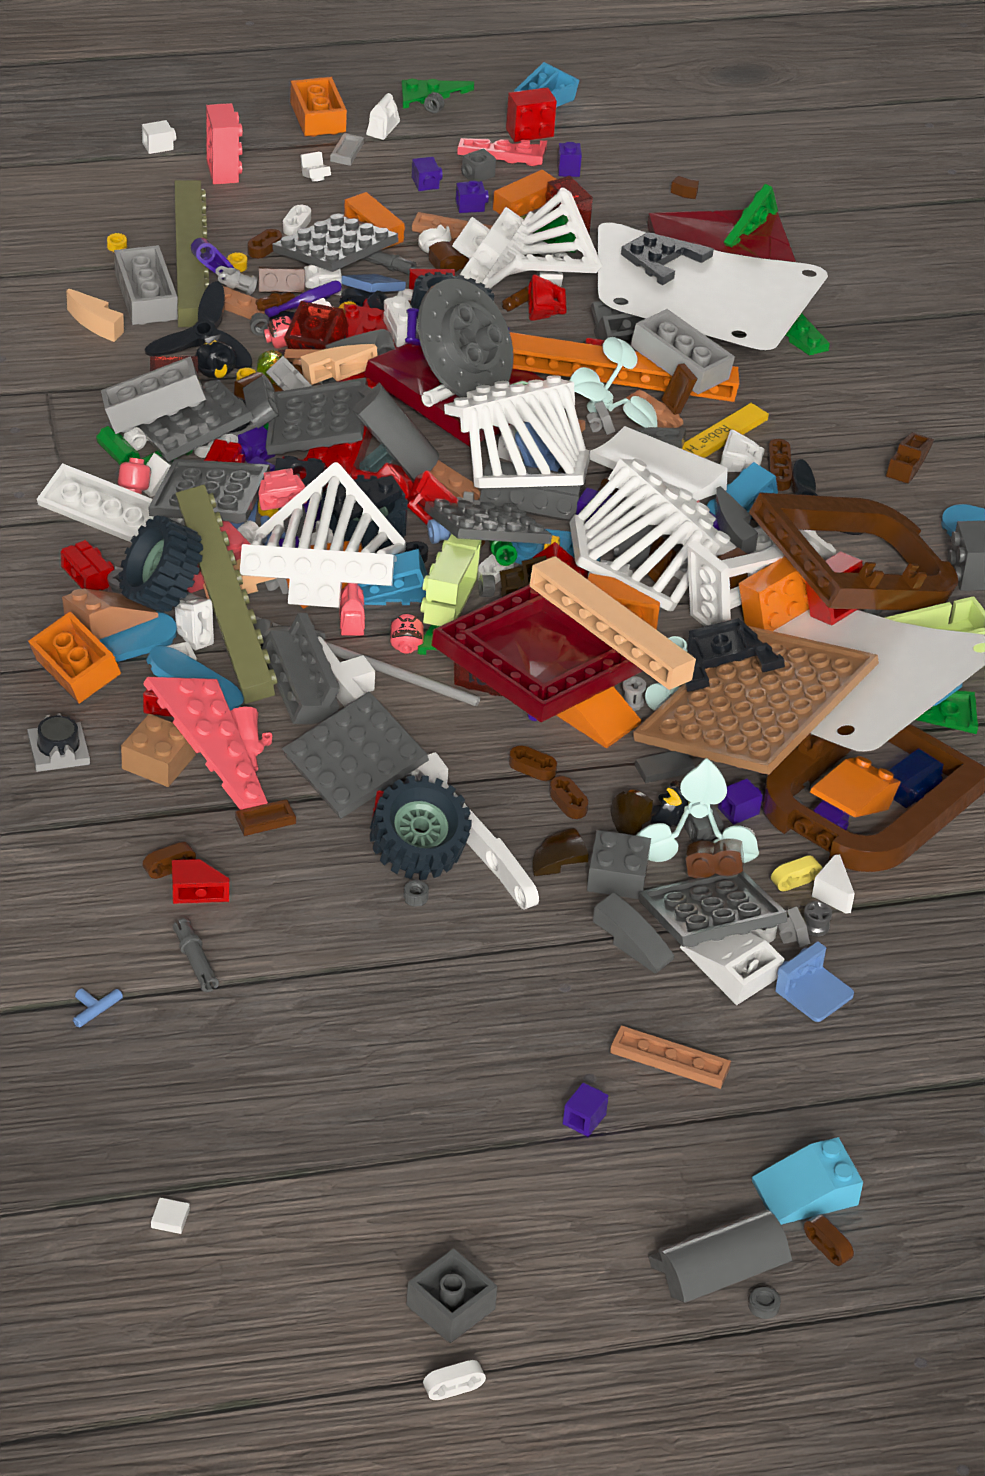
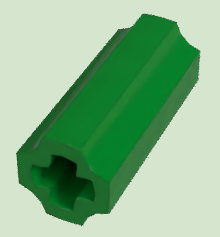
[96,426,140,465]

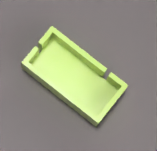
[421,533,481,626]
[885,596,985,653]

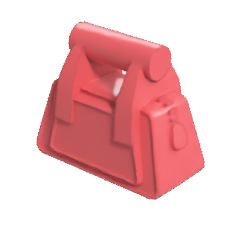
[258,468,307,510]
[339,583,365,636]

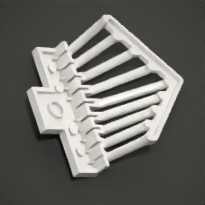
[452,188,602,289]
[444,375,590,488]
[569,458,736,611]
[240,462,406,608]

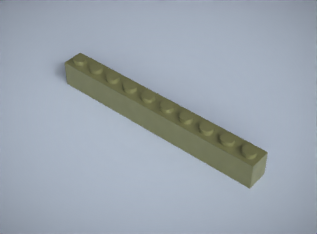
[174,180,209,327]
[176,484,278,704]

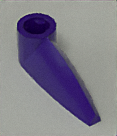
[191,238,234,279]

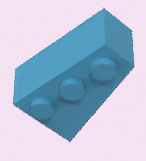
[514,62,580,107]
[707,462,778,519]
[358,549,428,605]

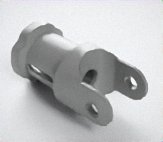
[216,266,257,295]

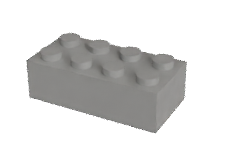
[114,245,178,325]
[631,309,735,394]
[101,356,206,434]

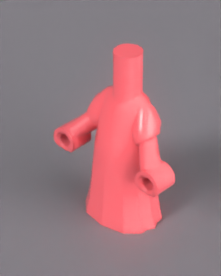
[230,706,272,772]

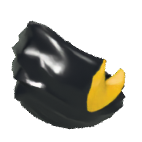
[193,340,237,378]
[650,780,688,827]

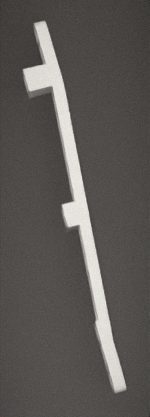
[318,636,539,909]

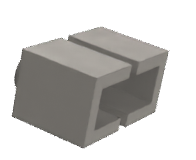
[266,356,312,391]

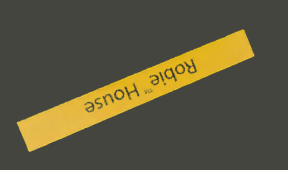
[680,403,769,458]

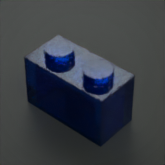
[888,748,944,808]

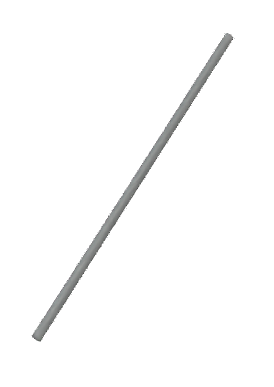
[114,566,480,707]

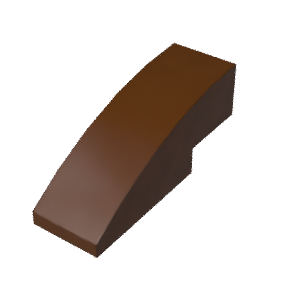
[886,432,934,484]

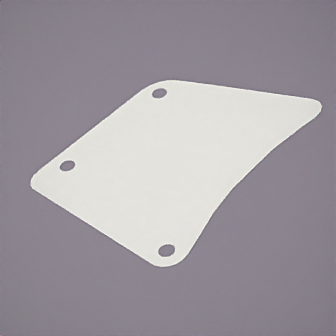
[598,223,828,350]
[773,610,985,751]

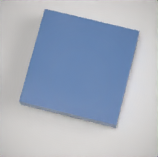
[342,274,406,292]

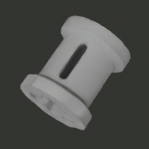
[622,676,646,711]

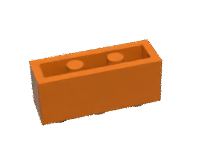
[493,170,560,216]
[344,192,405,250]

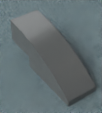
[715,486,758,554]
[593,892,674,974]

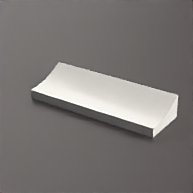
[590,426,728,501]
[37,463,185,543]

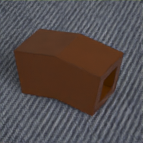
[671,176,699,199]

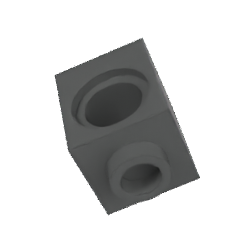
[461,148,496,182]
[684,804,724,843]

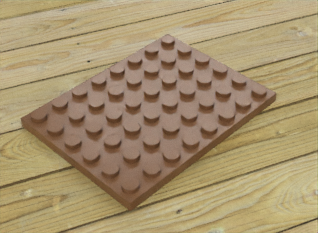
[633,626,879,775]

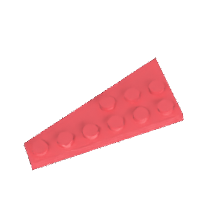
[143,677,268,810]

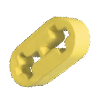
[771,855,822,891]

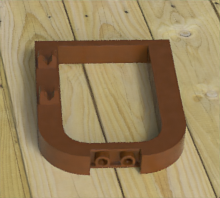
[749,493,958,611]
[763,724,985,872]

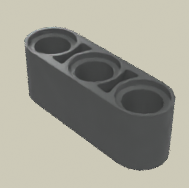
[243,375,279,428]

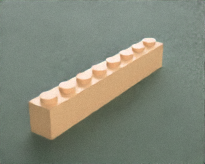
[530,556,696,690]

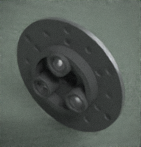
[418,278,513,398]

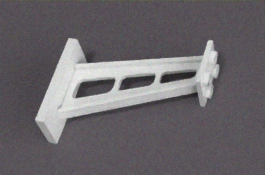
[687,530,836,627]

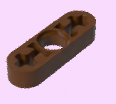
[768,439,792,491]

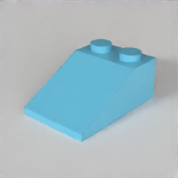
[752,1137,863,1225]

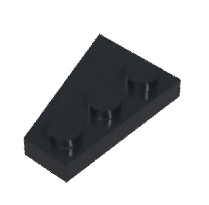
[324,475,402,526]

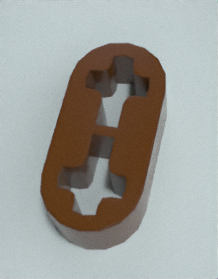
[247,229,282,259]
[509,746,557,781]
[550,776,588,819]
[142,842,196,879]
[804,1214,854,1266]

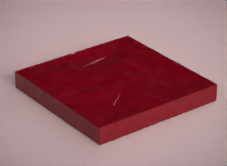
[647,210,796,262]
[364,343,544,447]
[432,585,643,722]

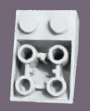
[680,933,785,1005]

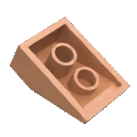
[62,589,158,640]

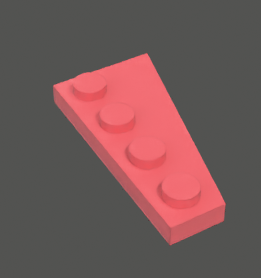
[458,138,547,166]

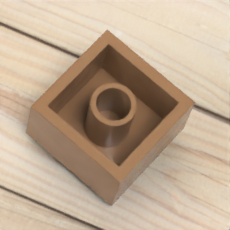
[121,714,196,787]

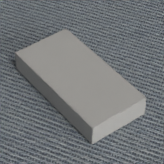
[330,133,364,166]

